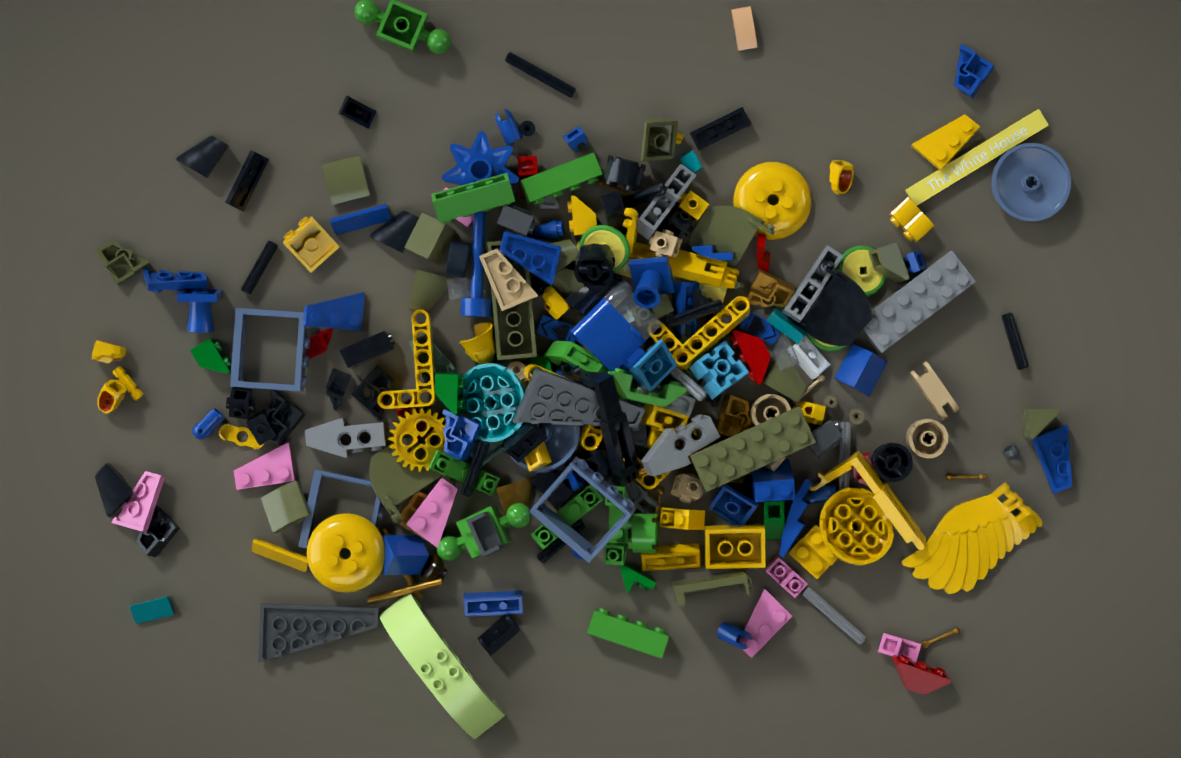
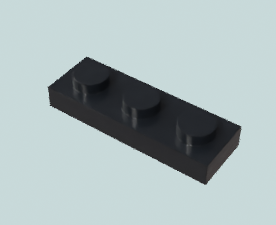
[690,107,751,151]
[225,150,269,212]

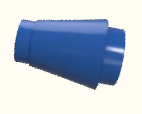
[535,219,565,239]
[809,484,837,504]

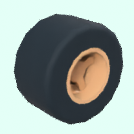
[445,241,470,278]

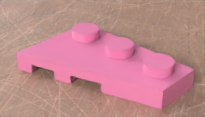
[234,442,296,490]
[111,471,165,533]
[406,477,458,548]
[739,589,792,658]

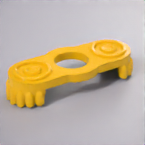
[219,424,264,450]

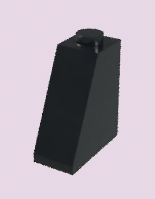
[600,190,628,234]
[565,274,627,316]
[340,331,395,369]

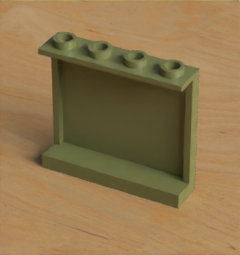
[672,570,753,606]

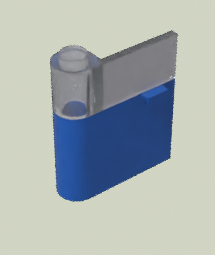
[570,281,662,371]

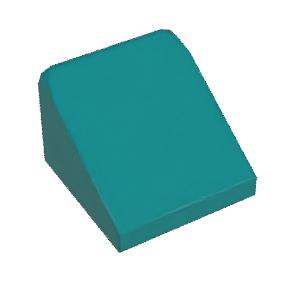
[680,150,702,173]

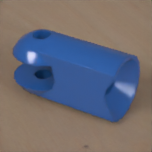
[495,109,523,145]
[192,408,225,439]
[717,622,752,649]

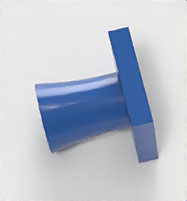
[628,256,676,309]
[177,289,223,333]

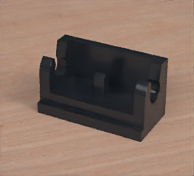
[503,422,547,463]
[477,615,521,656]

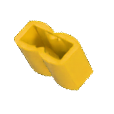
[889,197,934,243]

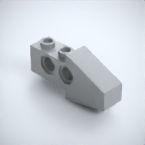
[637,164,696,240]
[783,245,843,323]
[641,414,720,476]
[305,418,387,458]

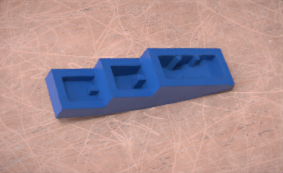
[779,478,814,558]

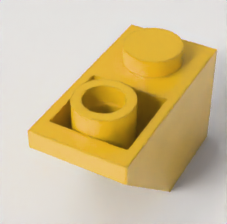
[567,196,597,237]
[659,507,705,530]

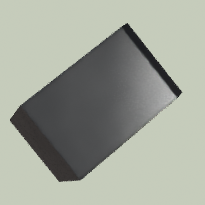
[338,95,376,129]

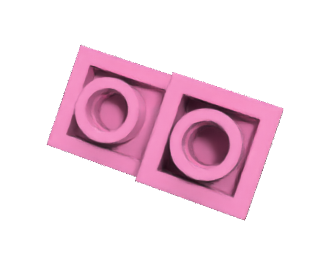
[764,556,808,598]

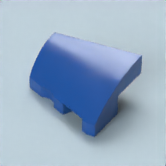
[954,44,994,99]
[443,409,482,461]

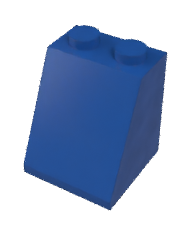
[751,459,795,502]

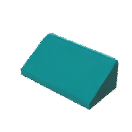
[766,308,806,344]
[129,596,174,624]

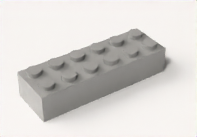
[862,251,976,354]

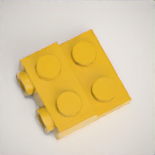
[283,216,340,273]
[788,524,838,579]

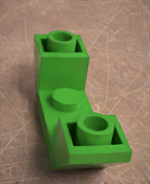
[544,341,609,374]
[607,368,687,407]
[428,450,500,496]
[530,484,603,549]
[604,486,630,565]

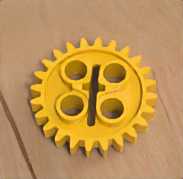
[388,408,446,472]

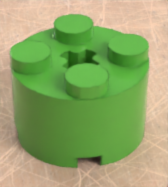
[628,513,659,553]

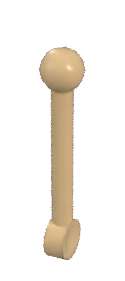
[793,374,825,404]

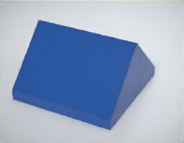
[835,344,887,397]
[708,484,758,525]
[383,535,429,575]

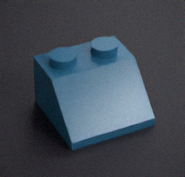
[628,339,677,392]

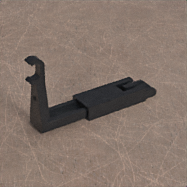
[561,363,639,487]

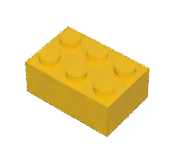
[704,524,766,569]

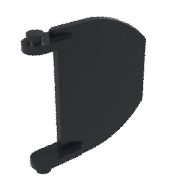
[785,261,872,346]

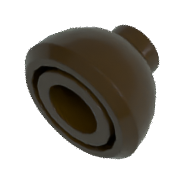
[421,554,447,581]

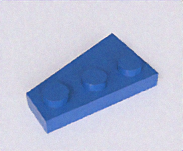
[499,231,561,286]
[143,269,208,292]
[303,292,365,331]
[1031,424,1072,494]

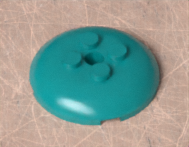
[460,363,525,442]

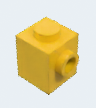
[678,190,709,221]

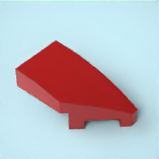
[756,234,770,272]

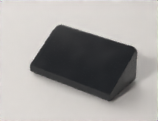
[530,471,573,508]

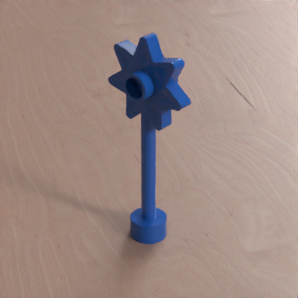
[442,131,519,317]

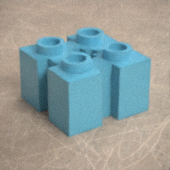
[689,341,749,400]

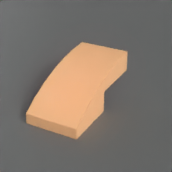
[731,6,757,51]

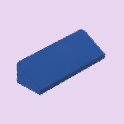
[330,204,391,235]
[674,281,699,341]
[463,590,523,617]

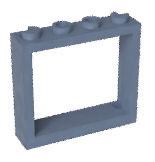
[230,308,311,392]
[529,456,637,563]
[298,469,384,558]

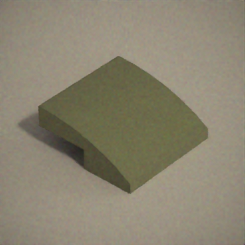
[322,155,370,205]
[261,481,311,533]

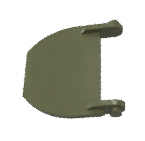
[689,205,775,291]
[369,437,456,523]

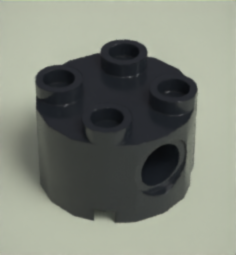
[603,155,646,191]
[574,243,615,290]
[871,443,913,482]
[576,445,612,487]

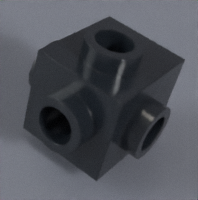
[664,208,695,239]
[226,387,255,419]

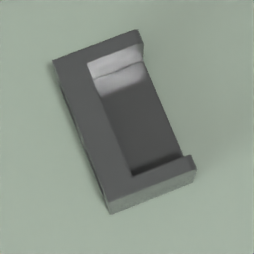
[466,512,505,557]

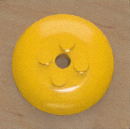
[733,162,811,240]
[820,488,894,565]
[307,513,385,593]

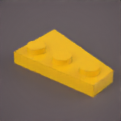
[911,114,980,171]

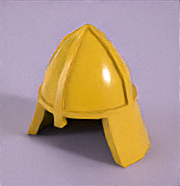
[459,322,495,364]

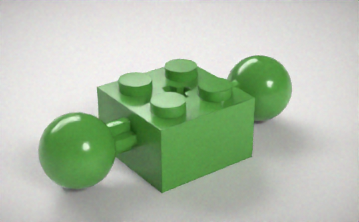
[354,0,452,54]
[436,503,531,561]

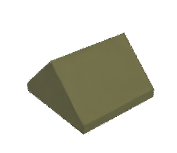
[641,116,678,162]
[404,213,456,265]
[1022,408,1061,440]

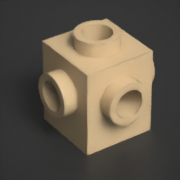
[649,229,682,258]
[670,473,704,503]

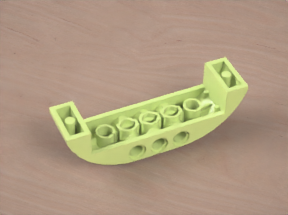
[379,593,506,739]

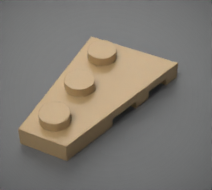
[479,249,538,311]

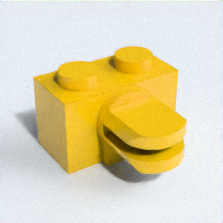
[640,404,689,449]

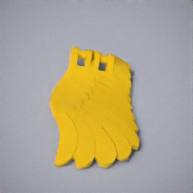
[901,482,1043,594]

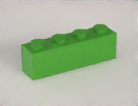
[520,152,603,206]
[431,173,515,223]
[587,608,669,659]

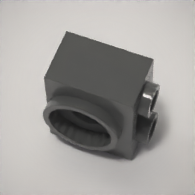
[497,204,536,237]
[809,420,843,458]

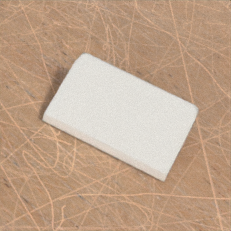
[788,335,831,380]

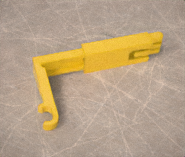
[623,208,739,289]
[810,451,926,550]

